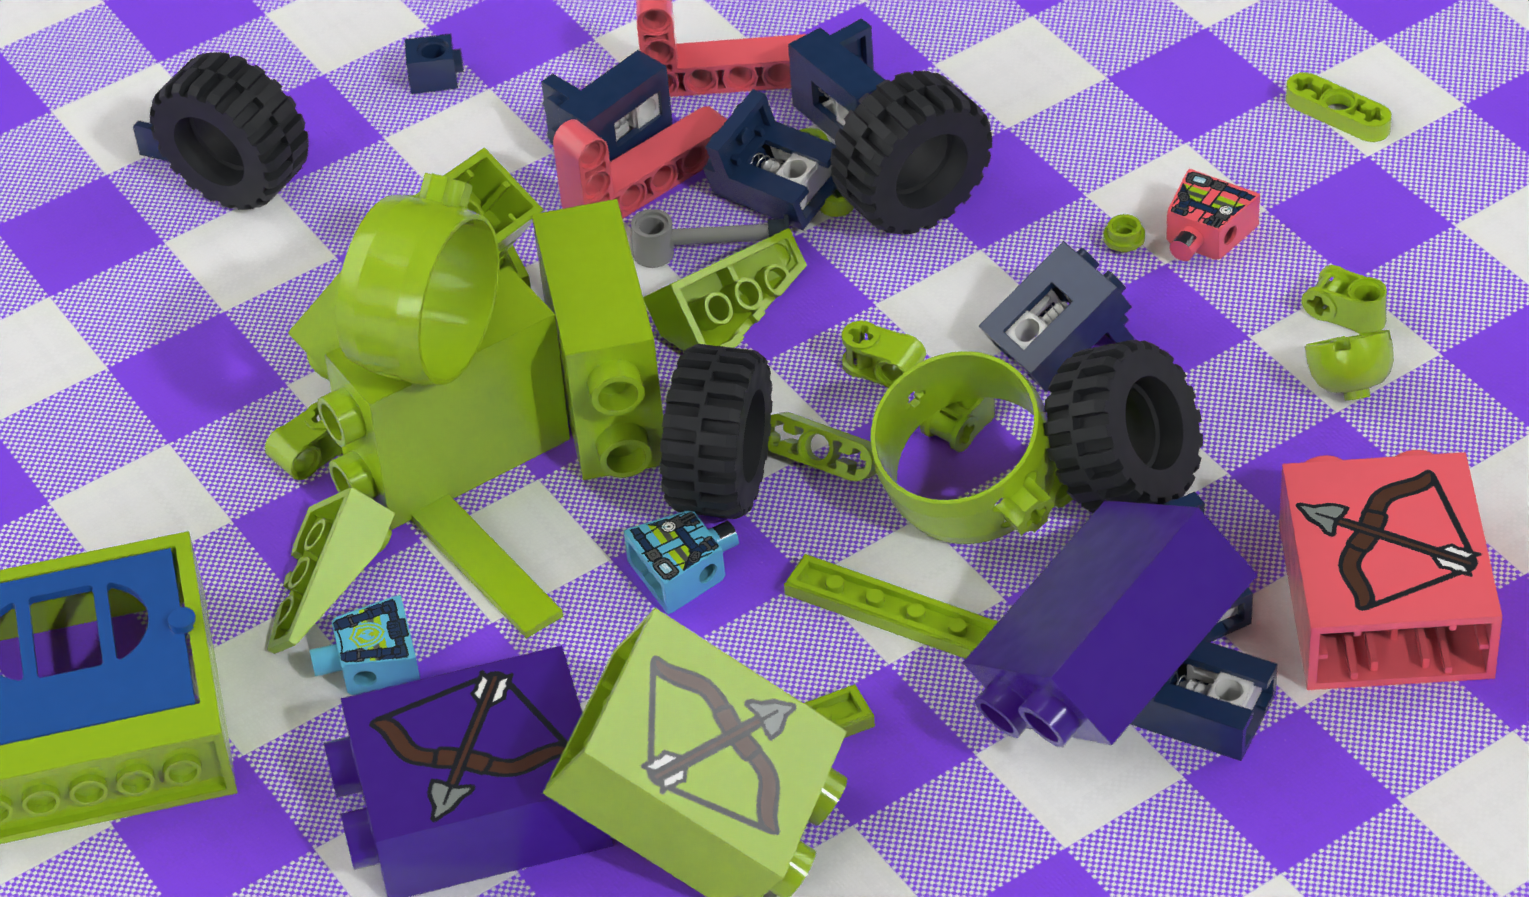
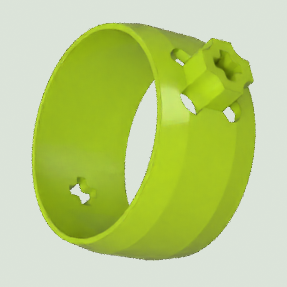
[336,173,500,385]
[871,351,1057,544]

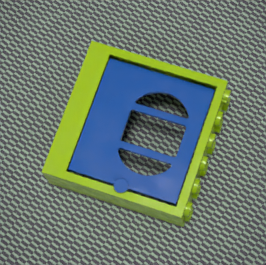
[0,531,238,844]

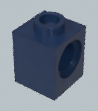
[404,34,464,94]

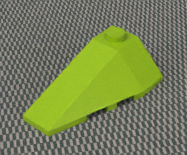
[643,228,807,351]
[267,487,395,654]

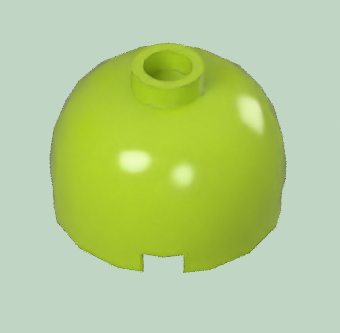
[1304,330,1394,401]

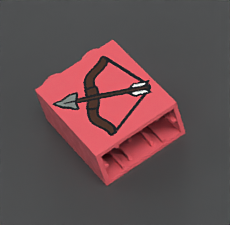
[1279,450,1502,690]

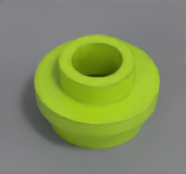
[1103,214,1145,252]

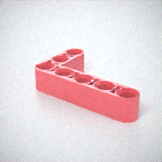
[636,0,806,97]
[553,106,727,219]

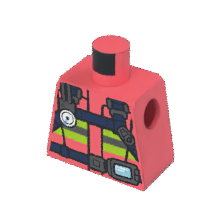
[1166,168,1260,261]

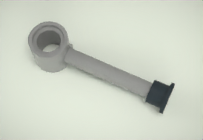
[631,209,789,268]

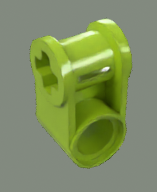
[1301,265,1387,333]
[841,320,926,388]
[920,398,995,452]
[265,402,342,480]

